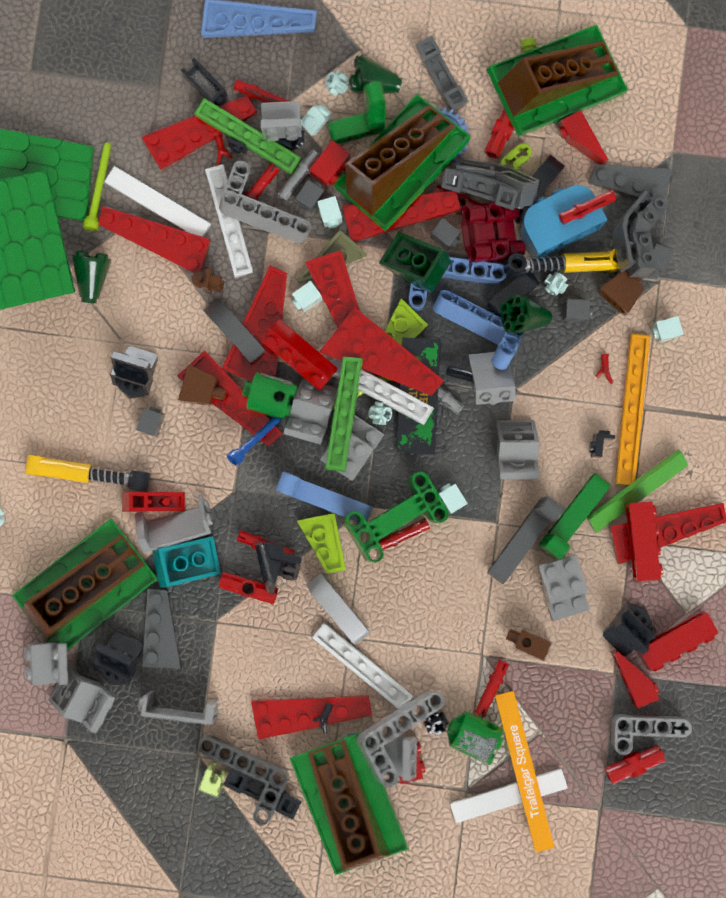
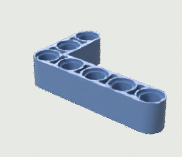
[408,257,506,311]
[433,290,524,370]
[276,472,373,522]

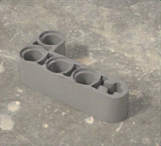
[306,572,370,645]
[611,714,692,755]

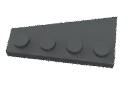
[589,164,673,199]
[142,589,182,669]

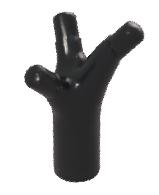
[313,702,334,734]

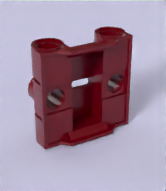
[461,202,526,263]

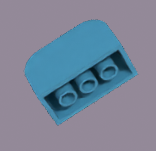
[519,185,607,259]

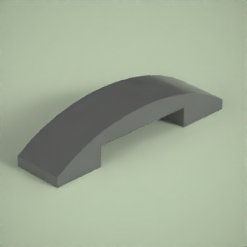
[415,35,469,111]
[441,168,519,210]
[203,298,266,364]

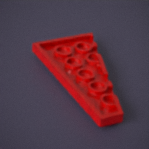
[319,307,444,396]

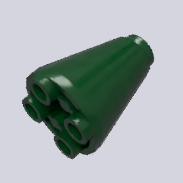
[348,55,402,94]
[72,251,111,304]
[500,294,552,334]

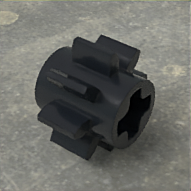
[423,712,449,736]

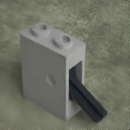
[446,352,515,405]

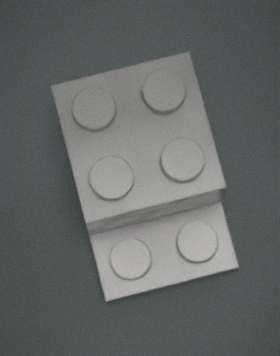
[261,101,302,141]
[284,379,338,445]
[320,415,384,481]
[496,420,540,480]
[538,555,590,621]
[23,641,68,685]
[49,666,115,733]

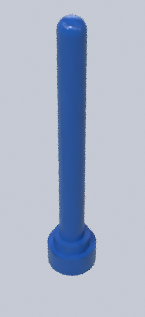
[227,402,293,466]

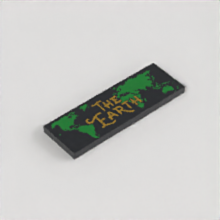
[397,337,441,455]

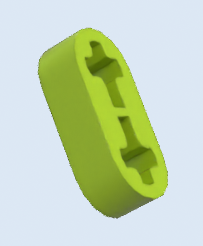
[500,143,532,170]

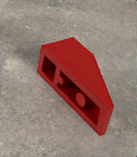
[558,110,608,165]
[122,492,185,512]
[611,650,660,708]

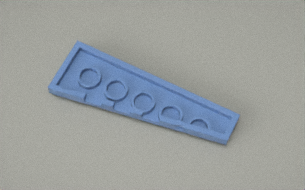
[201,0,317,38]

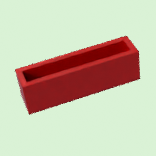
[261,319,338,391]
[625,501,663,582]
[637,611,719,671]

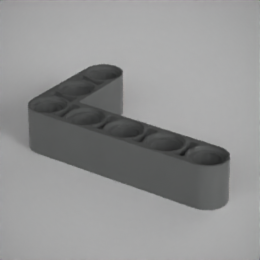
[487,496,564,584]
[198,735,289,826]

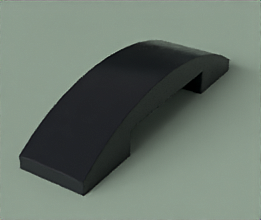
[513,155,565,224]
[223,768,302,820]

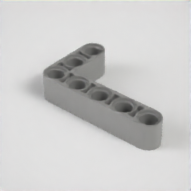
[219,161,311,243]
[357,690,445,787]

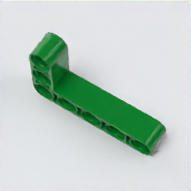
[328,82,386,145]
[538,473,611,559]

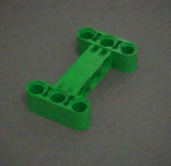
[343,472,449,563]

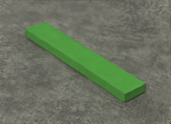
[194,98,301,175]
[325,357,363,472]
[587,449,688,533]

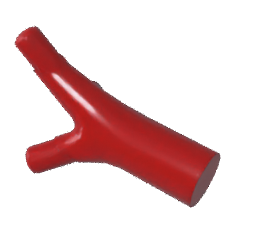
[215,135,233,166]
[595,354,614,384]

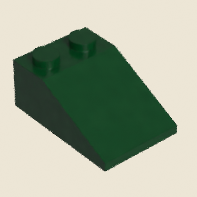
[379,231,451,293]

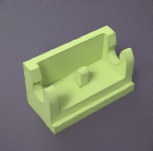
[199,761,226,797]

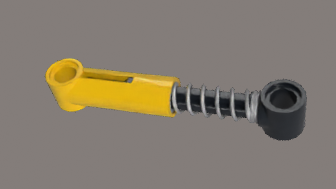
[503,249,627,278]
[24,455,151,492]

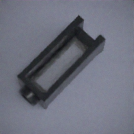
[181,58,228,106]

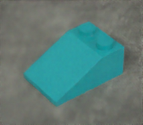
[152,536,221,587]

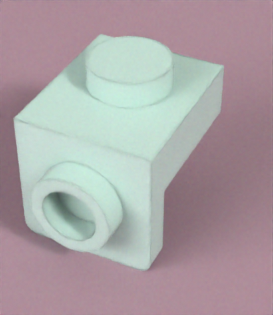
[301,105,333,136]

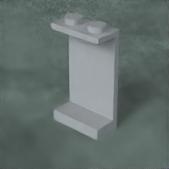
[135,494,213,553]
[139,691,219,725]
[342,732,417,781]

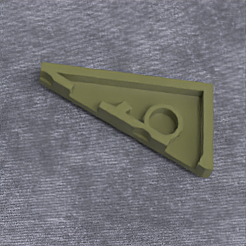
[296,230,367,283]

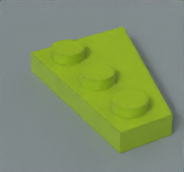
[385,298,428,345]
[297,513,346,574]

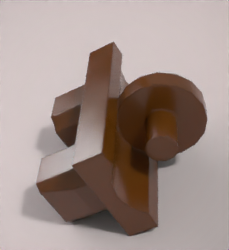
[192,268,225,295]

